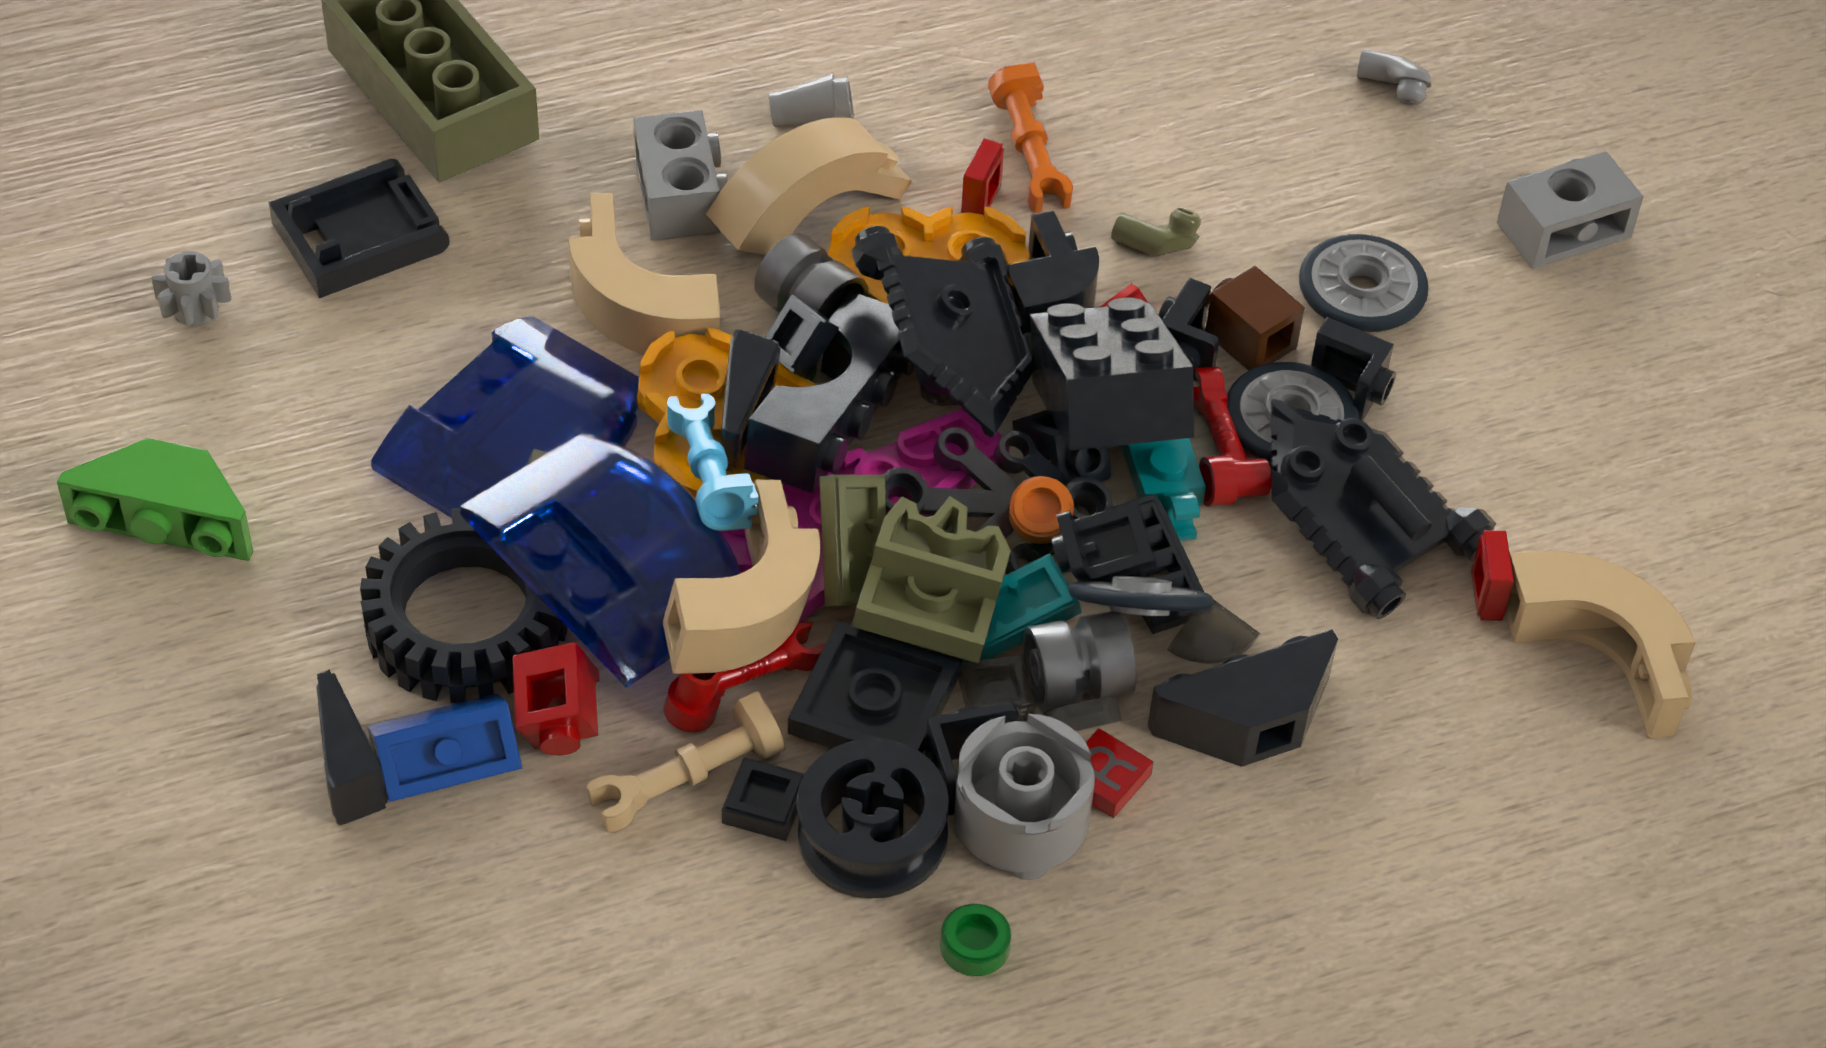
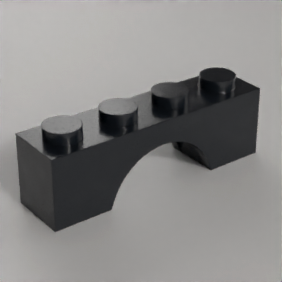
[744,291,915,494]

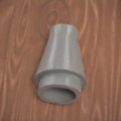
[769,73,854,127]

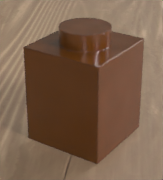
[1205,266,1305,371]

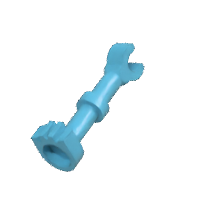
[667,394,758,531]

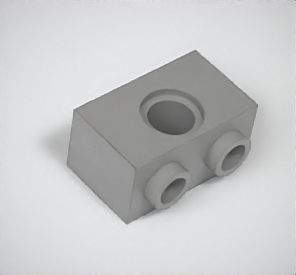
[1497,151,1644,269]

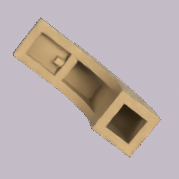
[706,117,912,255]
[568,193,721,354]
[663,480,820,674]
[1505,550,1696,739]

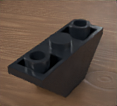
[1148,629,1338,767]

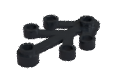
[884,427,1114,575]

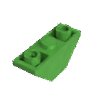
[57,438,253,561]

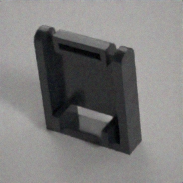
[268,159,450,298]

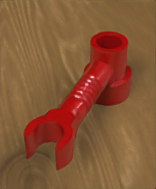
[1193,366,1271,507]
[663,621,826,732]

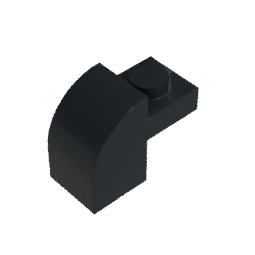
[1007,210,1099,332]

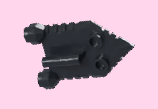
[852,226,1036,438]
[1271,399,1497,619]

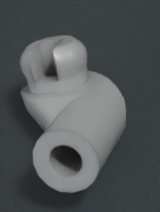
[1357,49,1431,105]

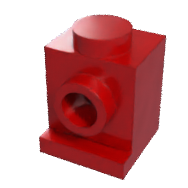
[513,642,600,756]

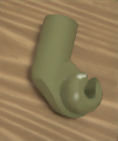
[1111,208,1201,256]

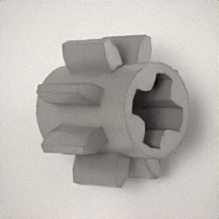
[152,251,232,326]

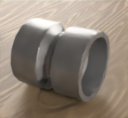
[755,233,869,319]
[1023,611,1137,711]

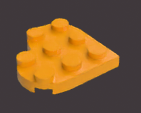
[827,206,1030,304]
[637,328,817,506]

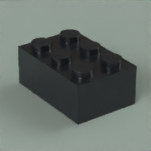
[1030,298,1194,451]

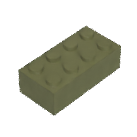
[321,0,540,183]

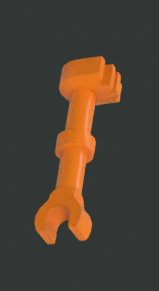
[988,62,1073,213]

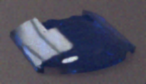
[371,315,639,527]
[459,432,740,688]

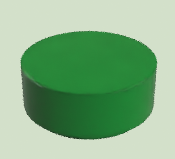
[940,904,1011,976]

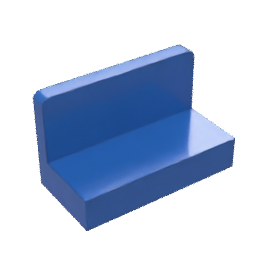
[367,694,522,802]

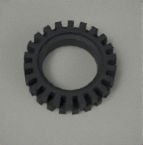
[360,508,568,704]

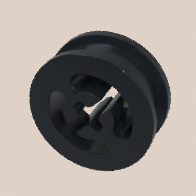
[797,739,949,898]

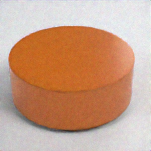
[1009,476,1074,544]

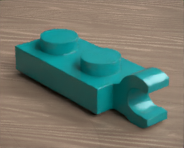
[1121,438,1206,541]

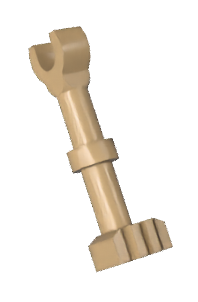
[586,691,785,832]

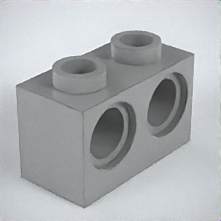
[633,110,728,240]

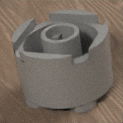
[954,714,1095,880]

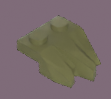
[851,496,1011,664]

